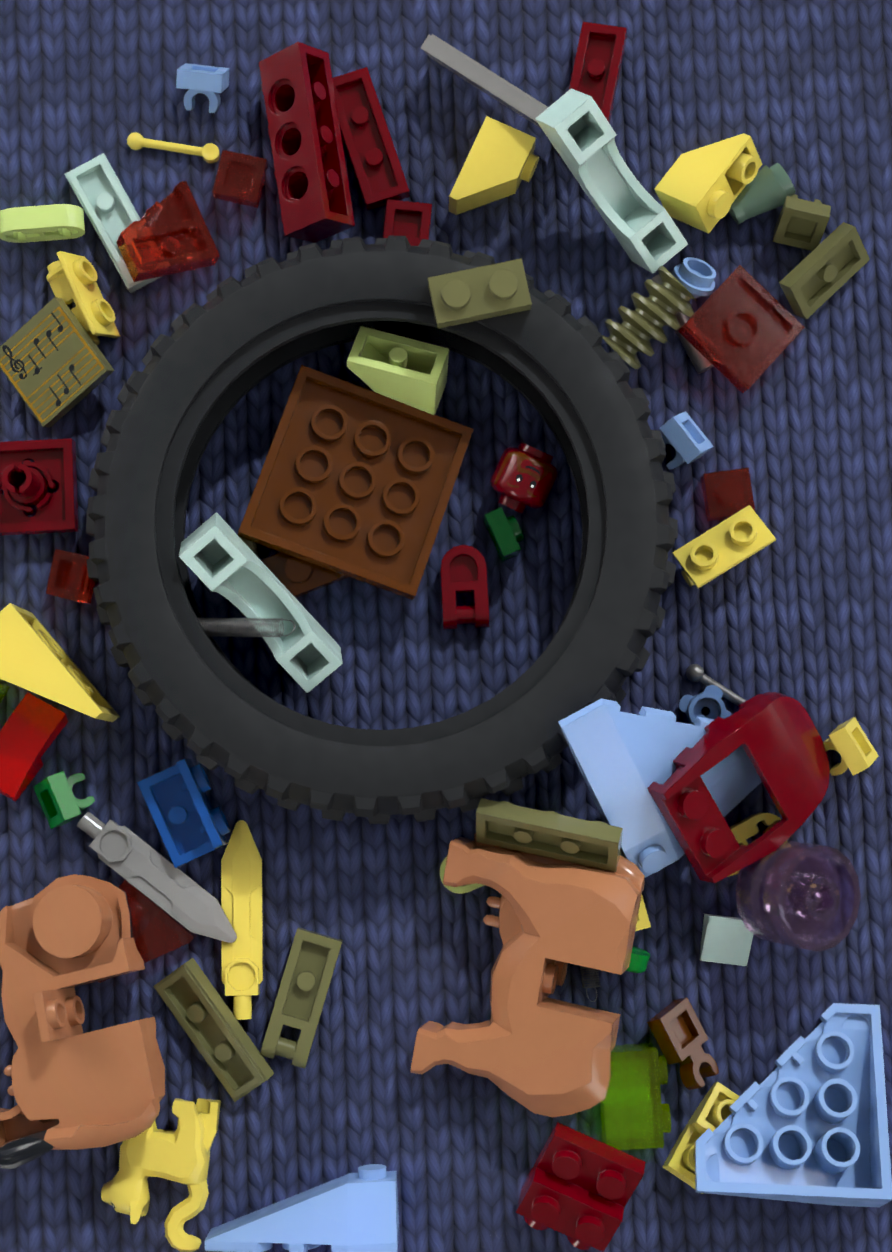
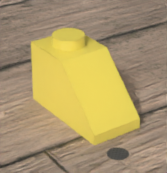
[449,116,539,215]

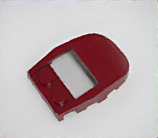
[647,692,830,883]

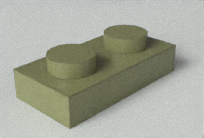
[779,222,870,320]
[427,258,532,329]

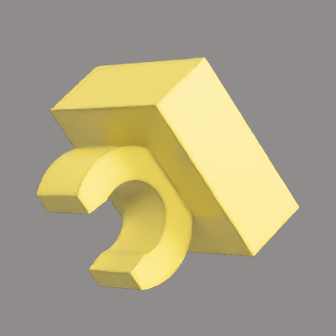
[823,717,879,776]

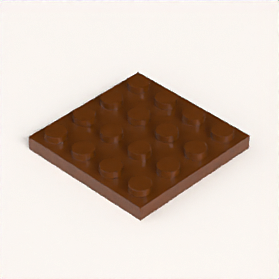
[238,365,474,600]

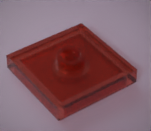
[678,265,805,393]

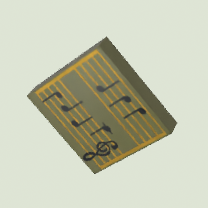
[0,297,115,427]

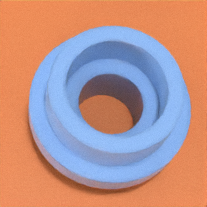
[672,257,716,298]

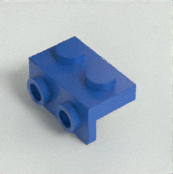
[137,759,231,868]

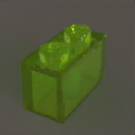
[600,1043,671,1150]

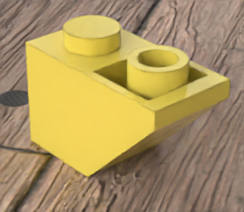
[654,133,762,234]

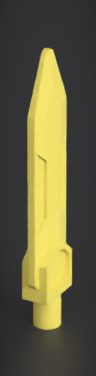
[221,820,263,1020]

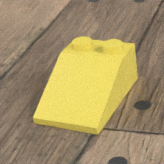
[0,603,120,722]

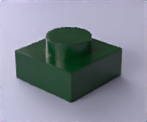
[483,507,524,562]

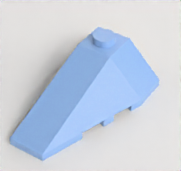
[205,1164,399,1252]

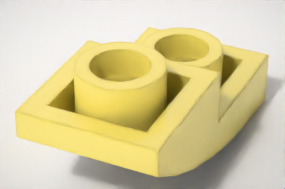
[662,1081,740,1194]

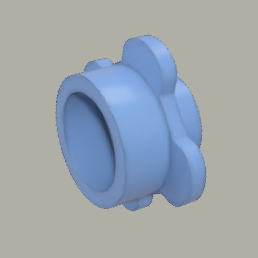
[679,685,732,725]

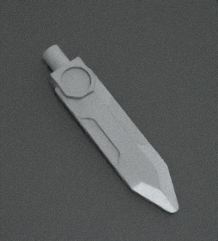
[77,812,237,943]

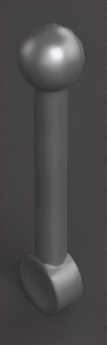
[686,664,746,706]

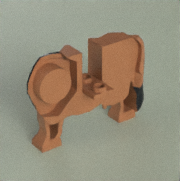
[0,874,165,1169]

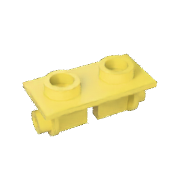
[46,251,120,345]
[672,505,776,589]

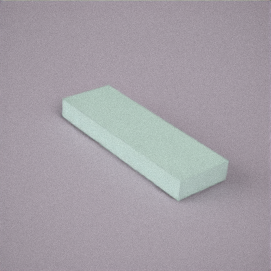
[64,153,170,293]

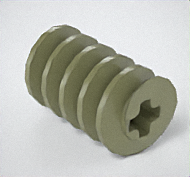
[602,266,697,370]

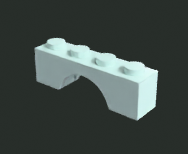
[535,88,688,274]
[179,512,343,693]

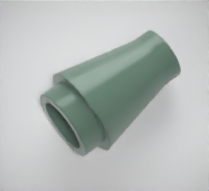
[729,163,796,225]

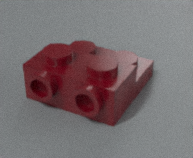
[516,1122,646,1252]

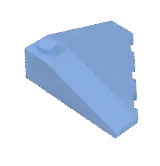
[558,699,762,878]
[695,1003,892,1208]

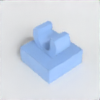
[176,63,229,113]
[659,411,714,470]

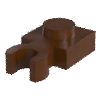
[647,997,719,1090]

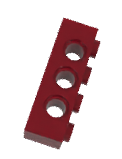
[259,42,355,243]

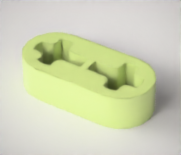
[0,204,85,243]

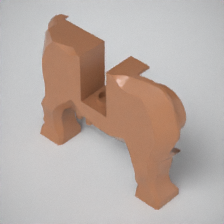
[410,833,645,1117]

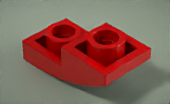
[0,692,68,802]

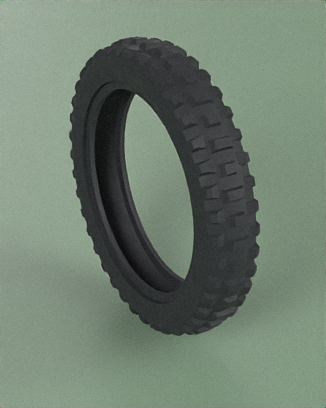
[86,235,678,824]

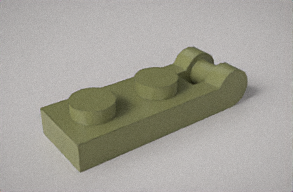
[260,927,343,1069]

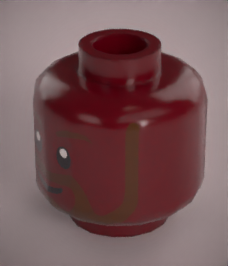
[490,442,558,514]

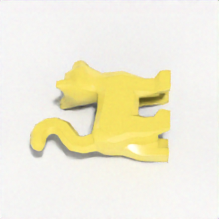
[101,1098,221,1252]

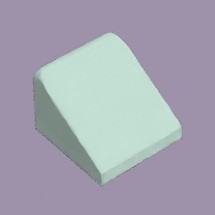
[699,914,755,966]

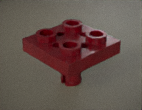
[0,438,79,536]

